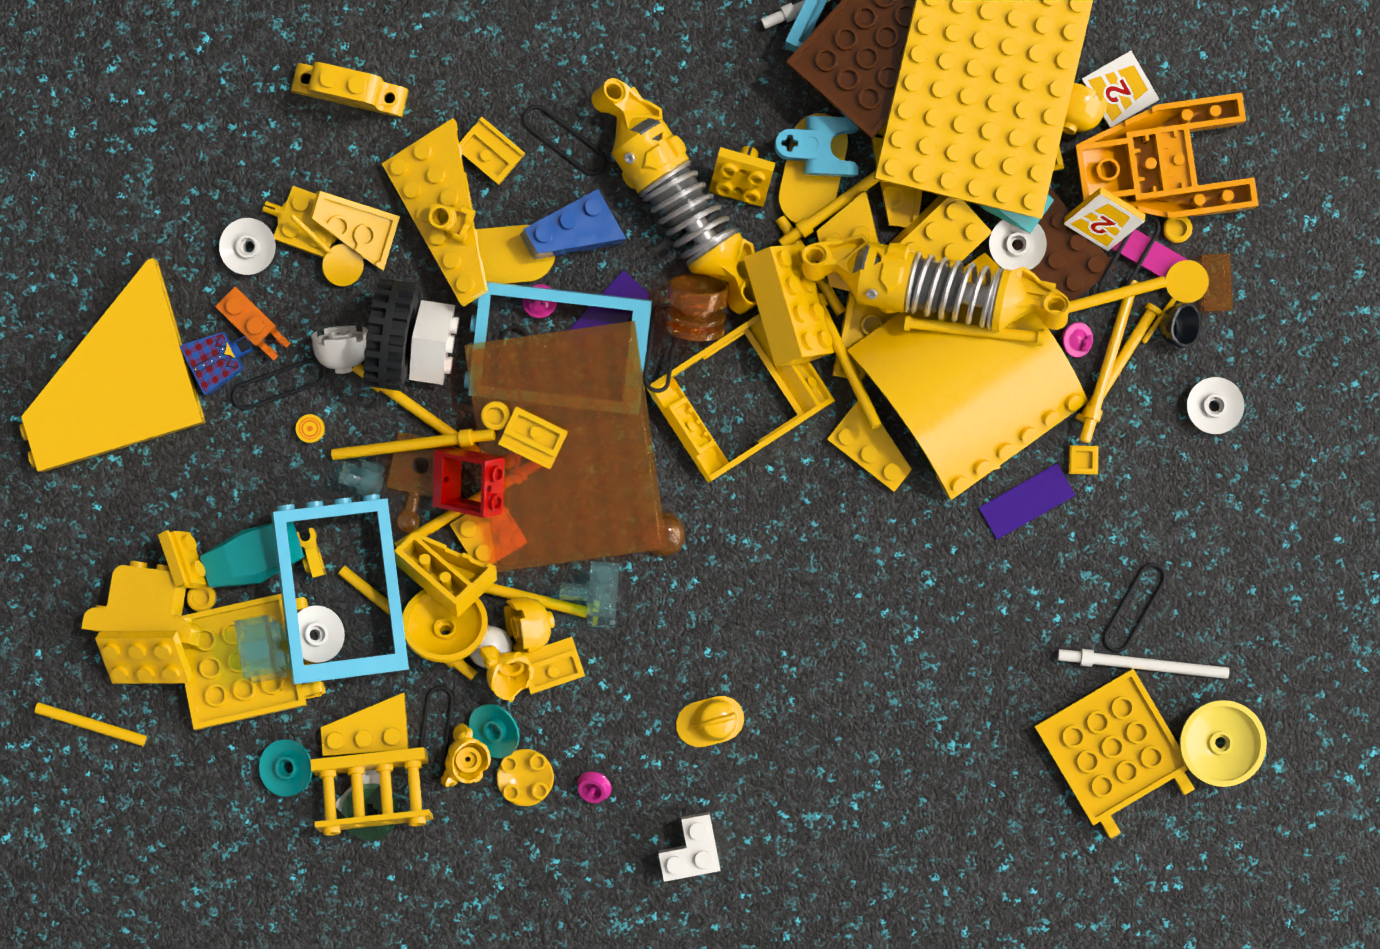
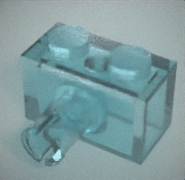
[559,561,619,628]

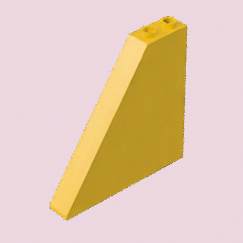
[20,258,206,472]

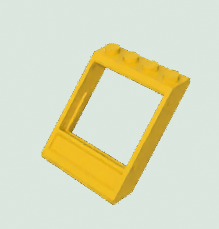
[646,314,835,483]

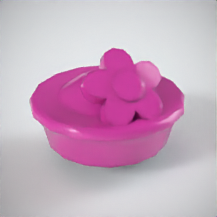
[522,284,557,318]
[1061,322,1093,358]
[577,772,612,803]

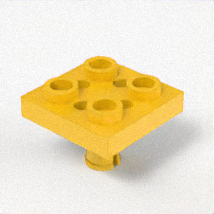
[709,146,775,207]

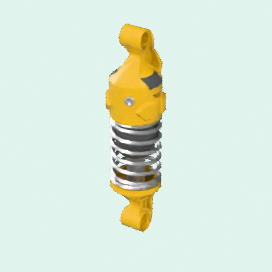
[591,78,757,314]
[802,234,1069,332]

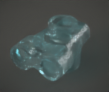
[338,461,384,496]

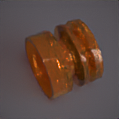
[666,274,729,341]

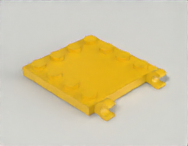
[182,594,326,730]
[1034,669,1194,838]

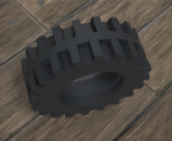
[363,278,419,391]

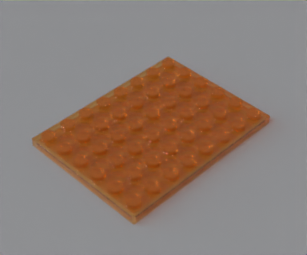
[464,321,668,572]

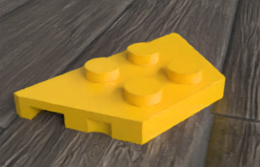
[817,192,879,292]

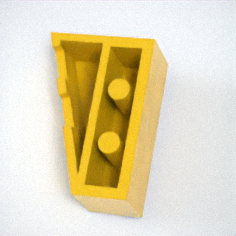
[394,532,497,618]

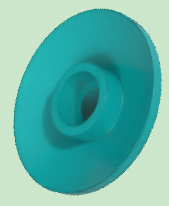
[469,704,519,758]
[259,739,313,797]

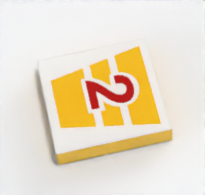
[1081,51,1160,129]
[1064,187,1145,251]

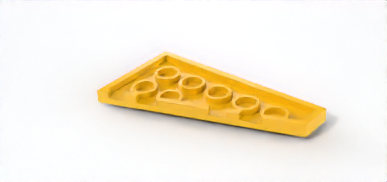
[382,118,488,306]

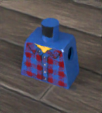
[180,332,253,396]

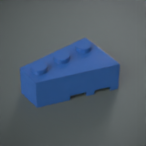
[520,189,626,260]

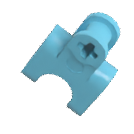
[774,116,859,177]

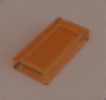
[1200,253,1233,312]

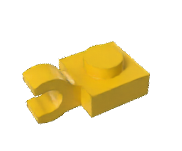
[297,528,327,578]

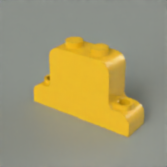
[291,62,409,118]
[81,561,200,646]

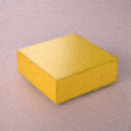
[1068,445,1098,475]

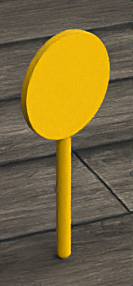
[290,214,364,286]
[1142,260,1209,344]

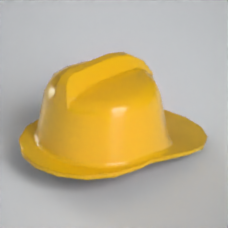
[676,696,744,747]

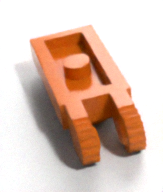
[215,286,291,360]

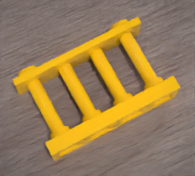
[310,747,433,836]

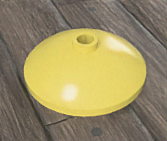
[1180,700,1267,787]

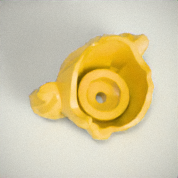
[480,645,534,702]
[440,723,491,787]

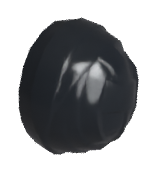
[1160,302,1201,349]

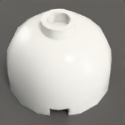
[311,325,368,374]

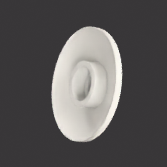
[219,218,276,275]
[989,220,1047,270]
[1187,377,1244,434]
[297,606,345,663]

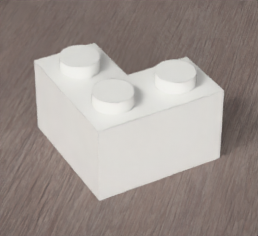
[409,300,459,385]
[659,812,720,882]

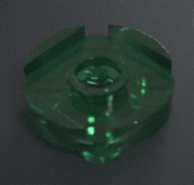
[341,783,399,841]

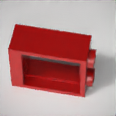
[432,447,505,518]

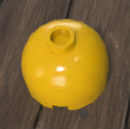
[1062,83,1108,135]
[504,597,555,655]

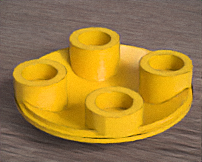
[497,749,554,806]

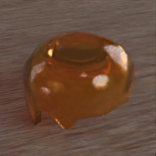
[642,511,685,557]

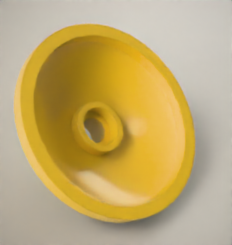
[402,590,488,663]

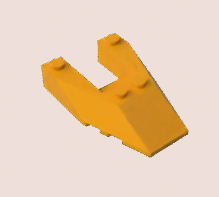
[1075,93,1259,218]

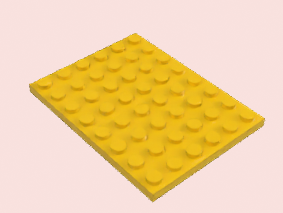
[873,0,1093,219]

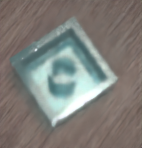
[234,615,290,683]

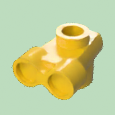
[426,202,476,243]

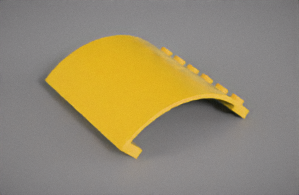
[847,253,1089,500]

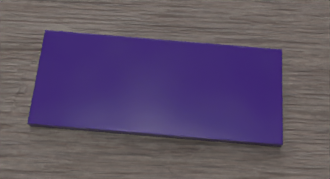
[563,270,651,361]
[979,463,1075,540]

